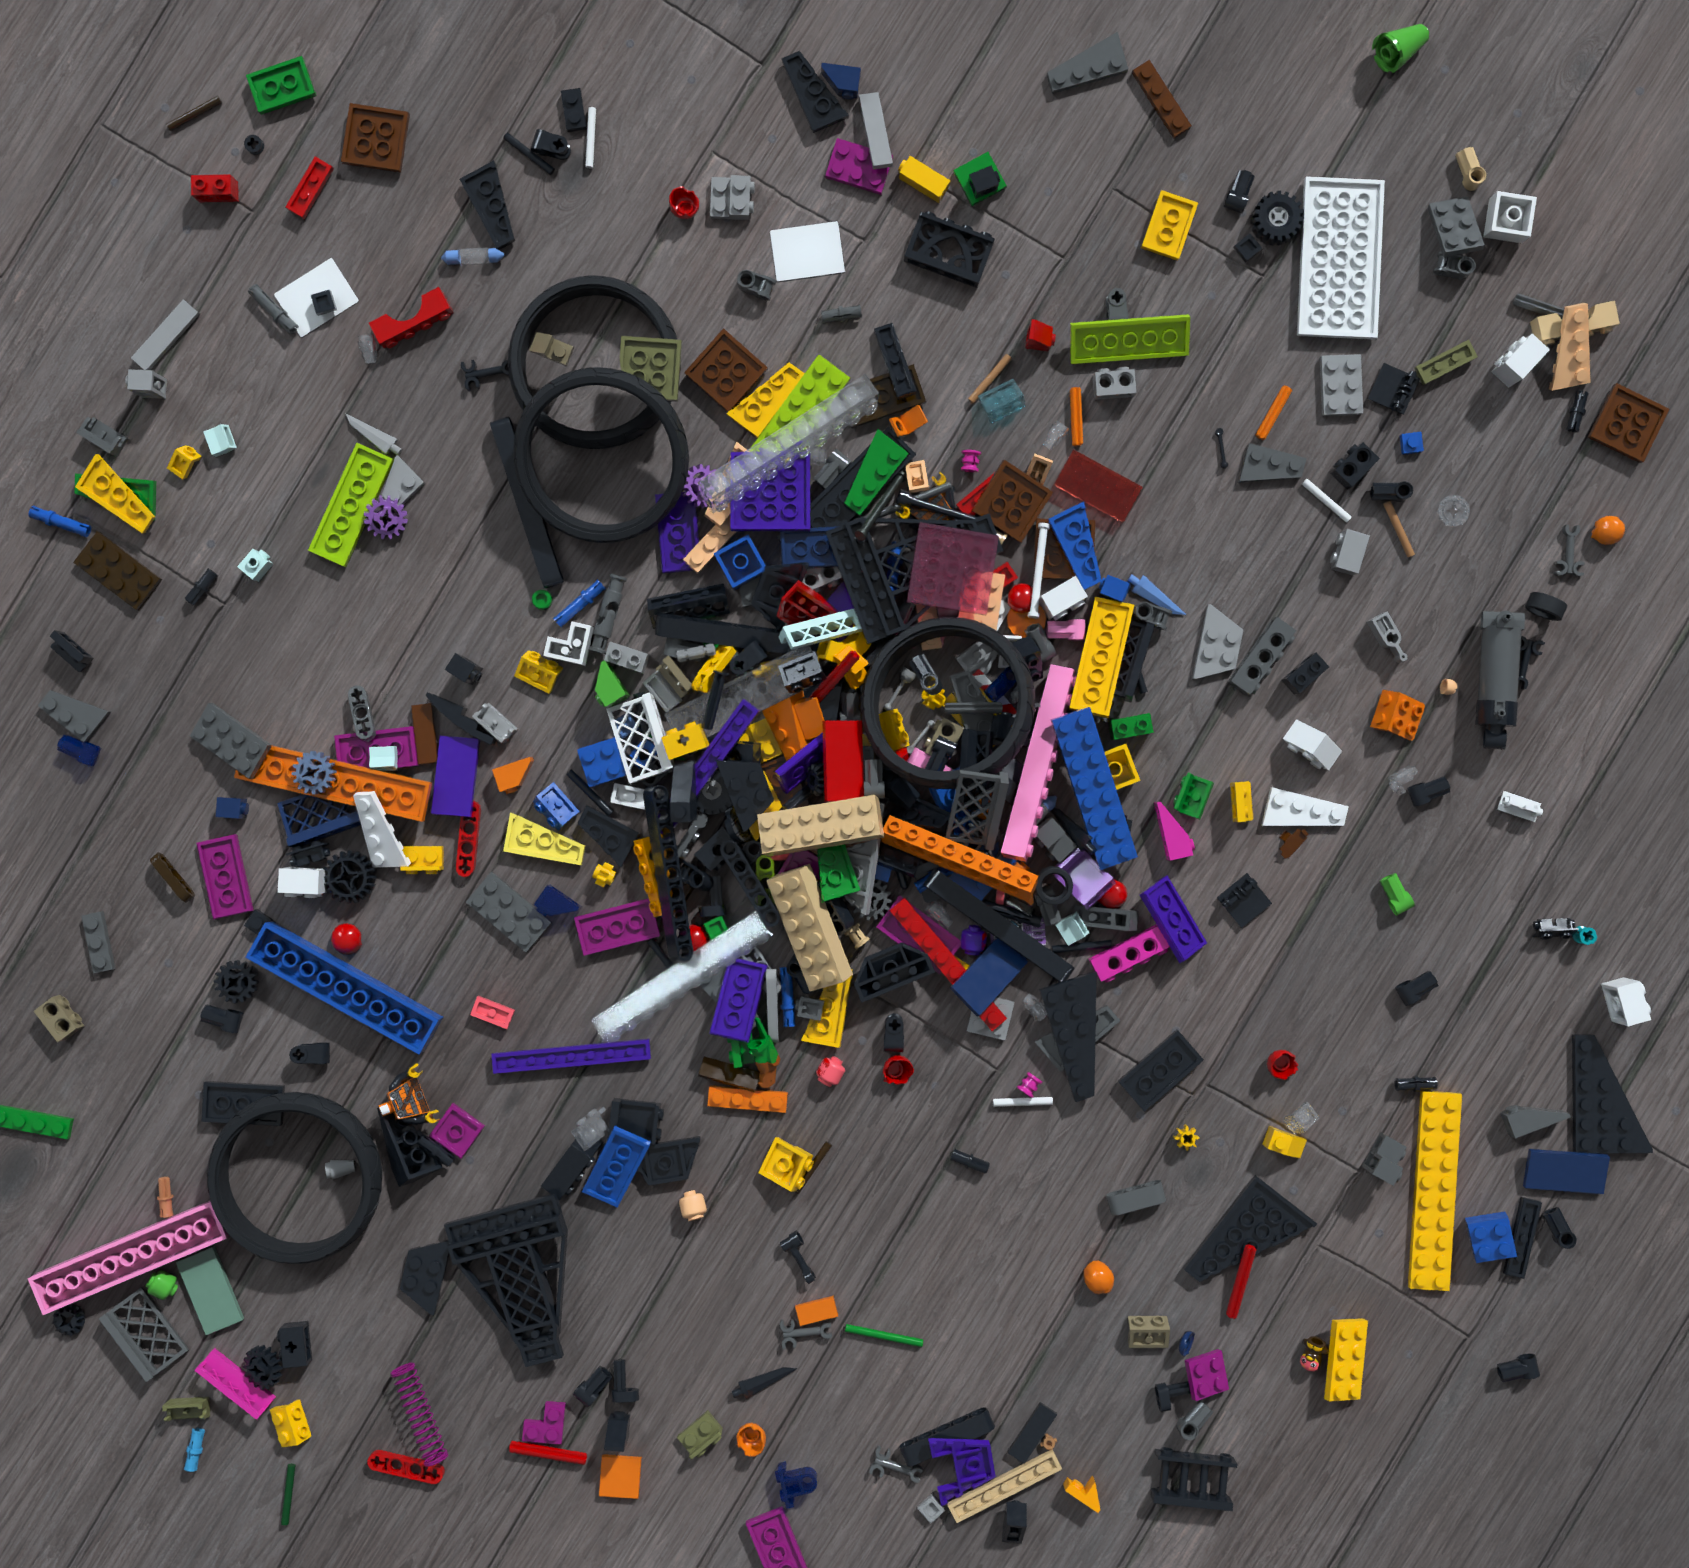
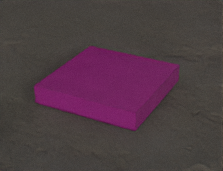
[429,1103,485,1159]

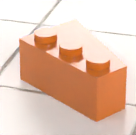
[762,691,813,761]

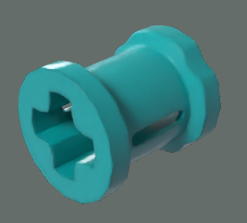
[1572,926,1597,945]

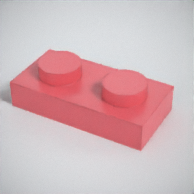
[470,996,515,1029]

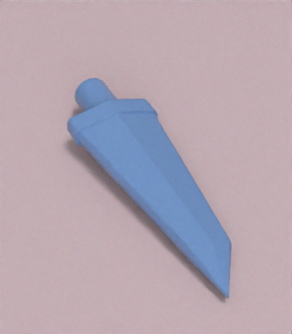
[1127,574,1186,615]

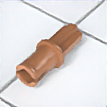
[157,1177,174,1218]

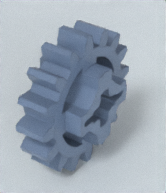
[291,751,337,794]

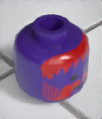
[961,925,987,955]

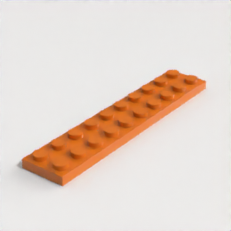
[234,746,432,822]

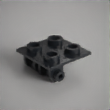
[1368,363,1420,415]
[1217,873,1272,928]

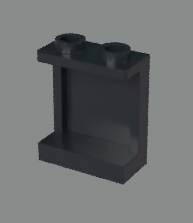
[608,1098,664,1146]

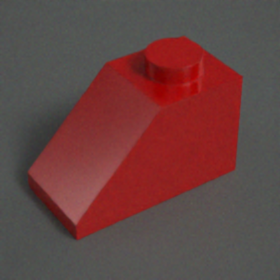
[1025,319,1056,351]

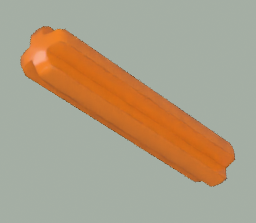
[1255,385,1292,440]
[1070,387,1083,446]

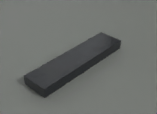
[874,323,917,400]
[1503,1197,1542,1279]

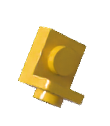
[167,445,202,479]

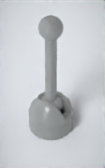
[884,667,916,711]

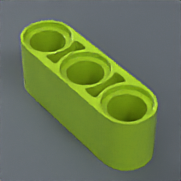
[756,855,776,906]

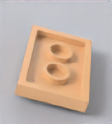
[958,570,1005,630]

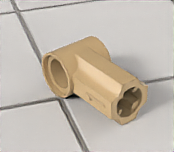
[1455,147,1486,191]

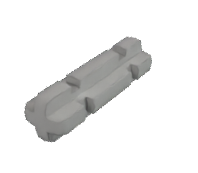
[676,644,716,662]

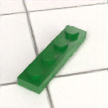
[0,1105,74,1139]

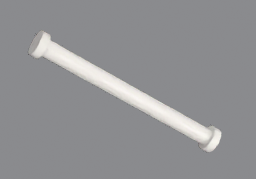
[1027,523,1050,619]

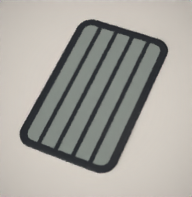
[1006,896,1035,916]

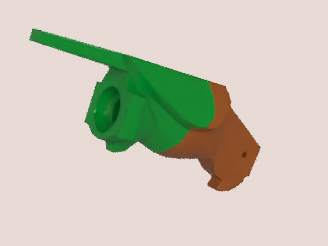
[747,1017,780,1088]

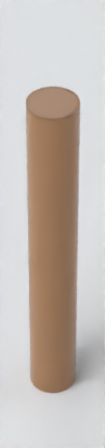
[968,354,1012,404]
[1383,501,1415,558]

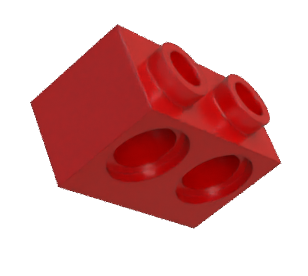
[191,174,239,203]

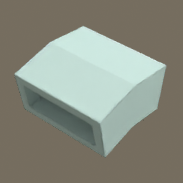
[204,424,237,457]
[369,746,398,771]
[1055,912,1089,946]

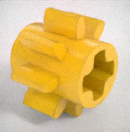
[922,684,946,710]
[592,862,617,887]
[1173,1124,1200,1151]

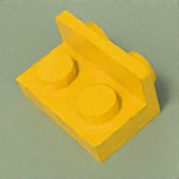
[514,651,563,694]
[1230,781,1253,822]
[400,846,444,874]

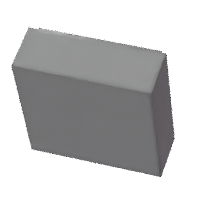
[917,1494,945,1524]

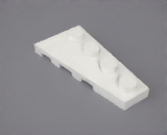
[1261,787,1349,826]
[353,791,411,868]

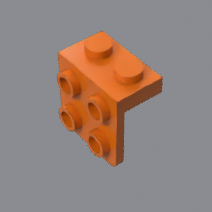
[1370,690,1425,741]

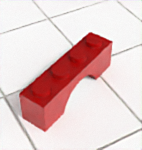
[369,287,454,348]

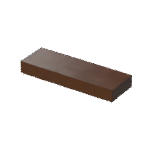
[411,703,438,764]

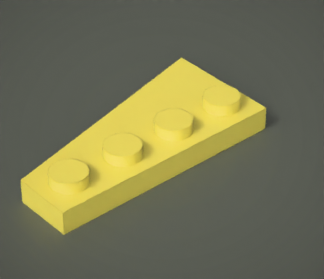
[503,812,585,865]

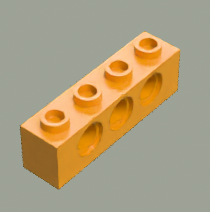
[633,834,676,917]

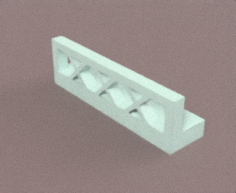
[779,609,862,650]

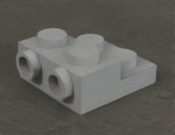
[710,175,755,220]

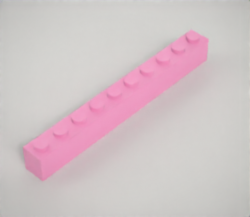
[1001,664,1077,862]

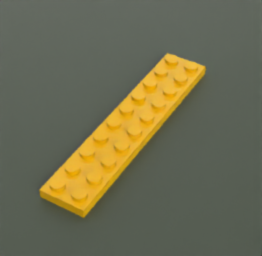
[1408,1090,1462,1291]

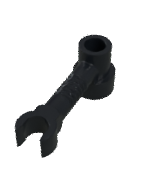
[780,1230,816,1284]

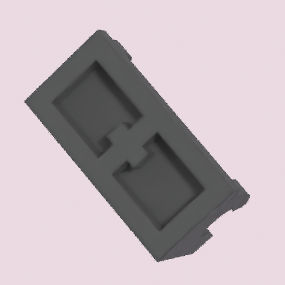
[76,417,128,457]

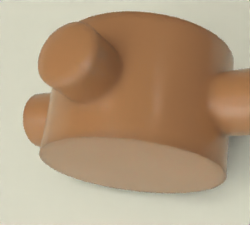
[1040,1434,1057,1451]

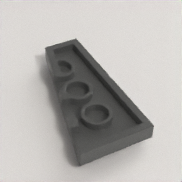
[1047,32,1128,94]
[1034,1005,1120,1072]

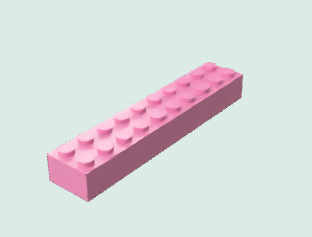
[28,1201,230,1315]

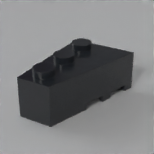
[541,1128,603,1200]

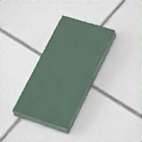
[176,1246,244,1335]

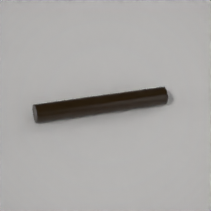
[166,95,222,131]
[794,1141,832,1194]

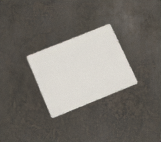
[770,221,845,281]
[274,258,359,337]

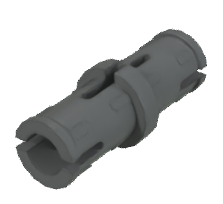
[821,305,862,323]

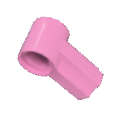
[1046,619,1085,641]

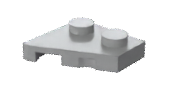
[382,455,425,510]

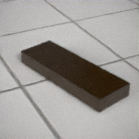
[698,1056,760,1092]

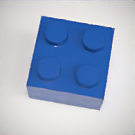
[714,534,766,591]
[577,737,627,787]
[1465,1211,1517,1263]

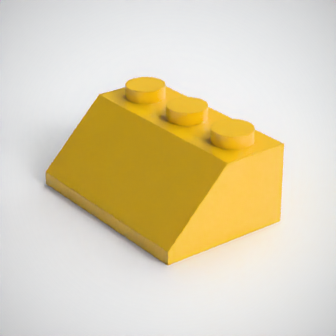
[1104,744,1140,790]

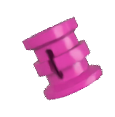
[961,450,981,473]
[1017,1072,1042,1098]

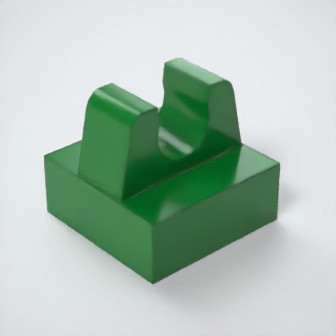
[702,916,729,942]

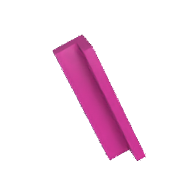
[194,1348,276,1420]

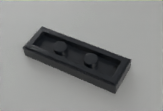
[1008,1402,1057,1464]

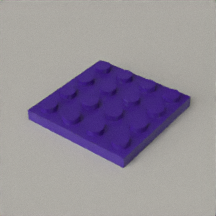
[730,452,810,531]

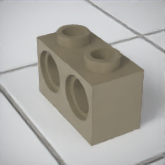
[923,717,964,756]
[34,995,84,1043]

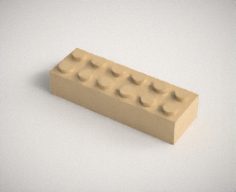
[757,795,884,857]
[767,864,853,991]

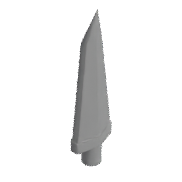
[345,413,402,456]

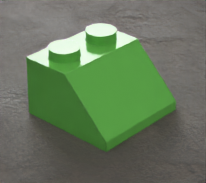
[595,660,630,708]

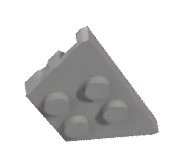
[1192,604,1243,679]
[844,839,881,915]

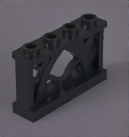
[904,211,995,288]

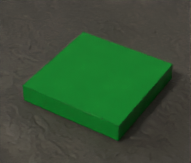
[953,152,1007,206]

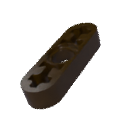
[150,852,195,903]

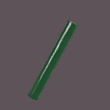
[281,1464,296,1525]

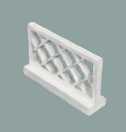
[606,692,674,784]

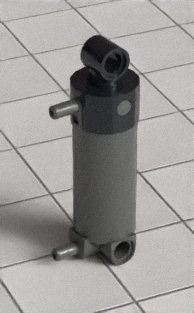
[1475,611,1525,750]

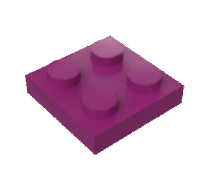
[1184,1349,1229,1401]

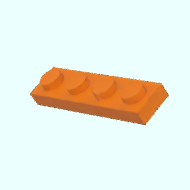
[707,1085,788,1113]

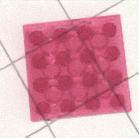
[907,522,999,616]

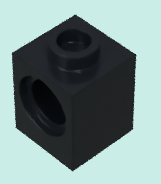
[968,165,1000,199]

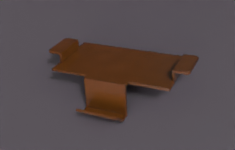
[1279,828,1308,859]

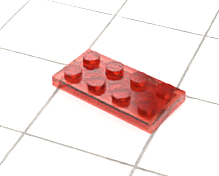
[1054,449,1142,522]

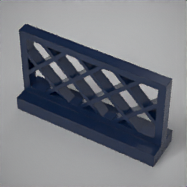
[277,794,361,848]

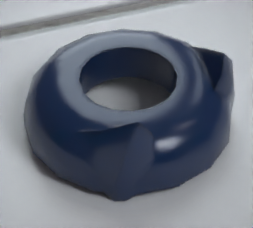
[1179,1331,1195,1356]

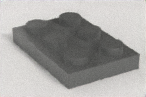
[1427,196,1485,257]

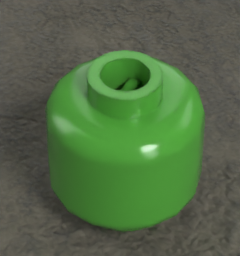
[146,1270,178,1300]

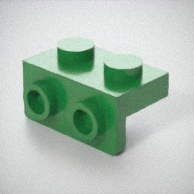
[1173,773,1214,820]
[727,1032,755,1068]

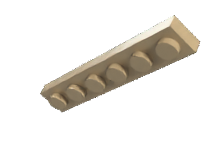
[947,1449,1062,1523]

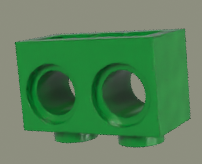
[1108,713,1154,740]

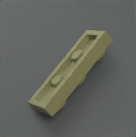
[1414,340,1478,385]

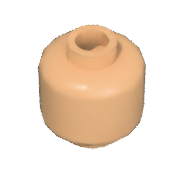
[679,1190,707,1221]

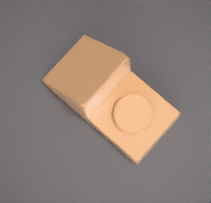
[905,460,929,494]

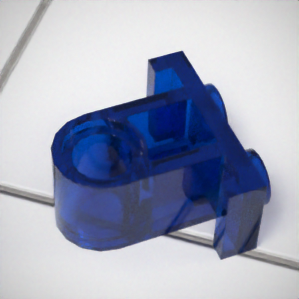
[775,1461,817,1509]

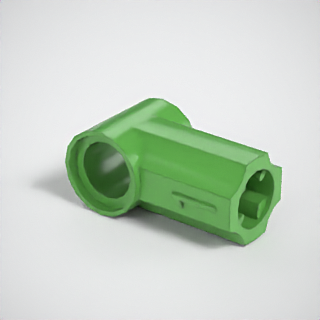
[1380,873,1415,916]

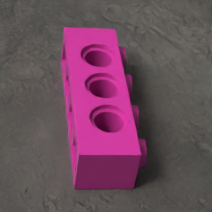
[1088,924,1170,983]

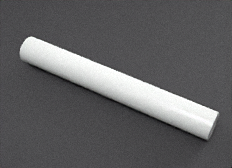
[585,107,596,169]
[1302,479,1352,523]
[993,1097,1053,1107]

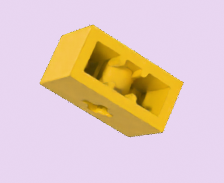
[661,721,709,760]

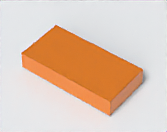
[795,1295,838,1326]

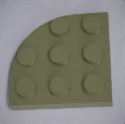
[620,336,682,402]

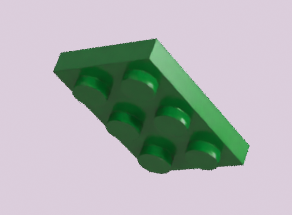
[246,56,317,115]

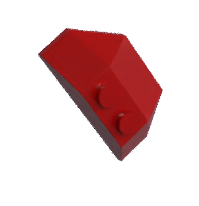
[777,580,838,625]

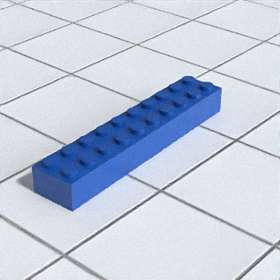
[245,921,443,1054]

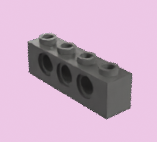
[1227,617,1297,696]

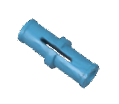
[184,1428,205,1472]

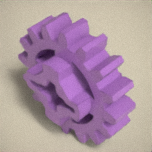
[682,464,721,508]
[364,495,408,539]

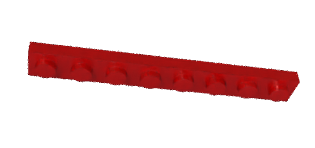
[889,897,1007,1031]

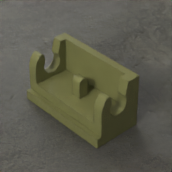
[162,1397,210,1422]

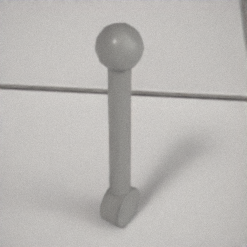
[907,720,935,754]

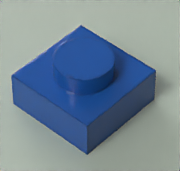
[1399,432,1424,455]

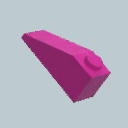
[1154,802,1195,861]

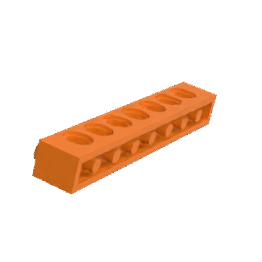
[881,815,1038,902]

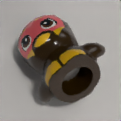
[1300,1336,1329,1371]

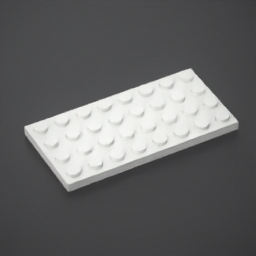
[1297,177,1385,340]

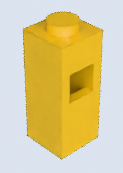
[898,156,950,203]

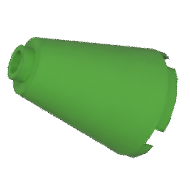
[1372,24,1429,73]

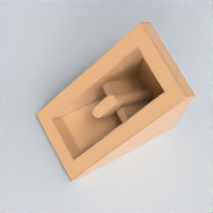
[1026,454,1053,485]

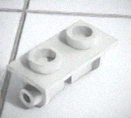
[1497,791,1543,822]

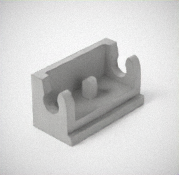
[472,703,518,743]

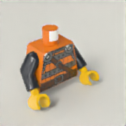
[895,472,953,532]
[378,1064,440,1125]

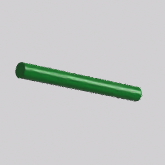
[845,1324,923,1347]

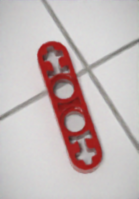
[456,801,481,877]
[367,1450,445,1484]

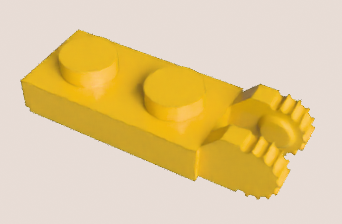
[691,645,737,693]

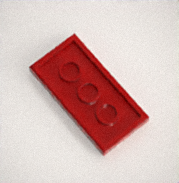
[822,721,864,802]

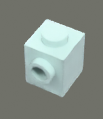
[237,549,273,582]

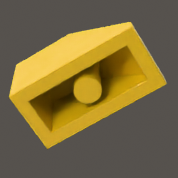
[1263,1126,1307,1158]

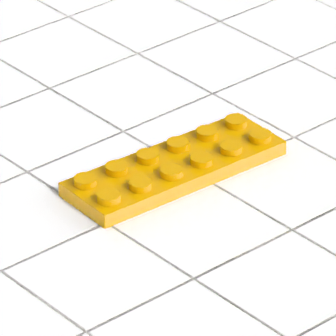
[1069,597,1134,718]

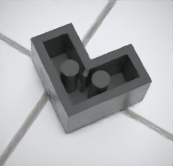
[1033,817,1077,863]
[1362,1132,1407,1186]

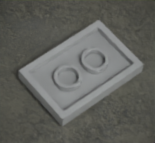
[1320,354,1363,416]

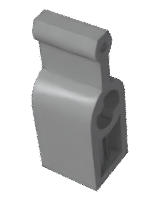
[1367,611,1407,663]

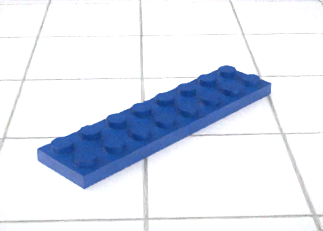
[1051,707,1138,870]

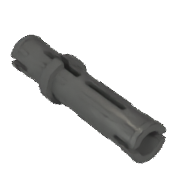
[248,284,299,335]

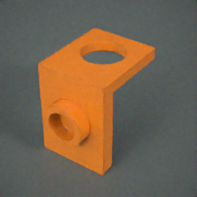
[889,405,928,437]

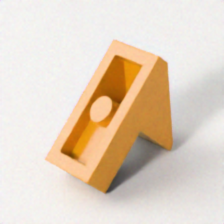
[833,645,869,689]
[1063,1476,1100,1513]

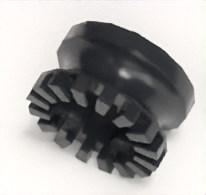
[244,135,264,155]

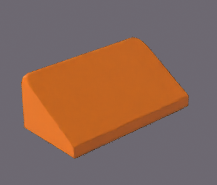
[794,697,825,740]

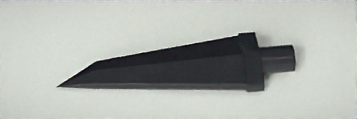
[1051,808,1097,855]
[732,1367,798,1399]

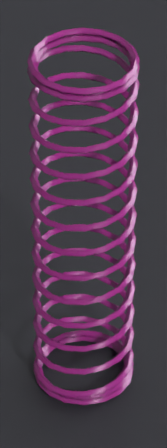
[390,1363,449,1467]

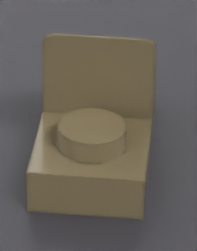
[529,332,574,367]

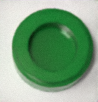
[532,590,553,610]

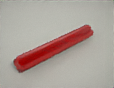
[809,651,860,703]
[1226,1244,1256,1319]
[509,1441,587,1465]

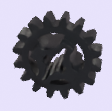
[213,960,259,1004]
[243,1345,283,1390]

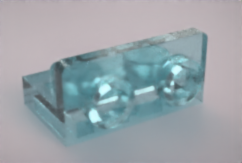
[978,379,1026,424]

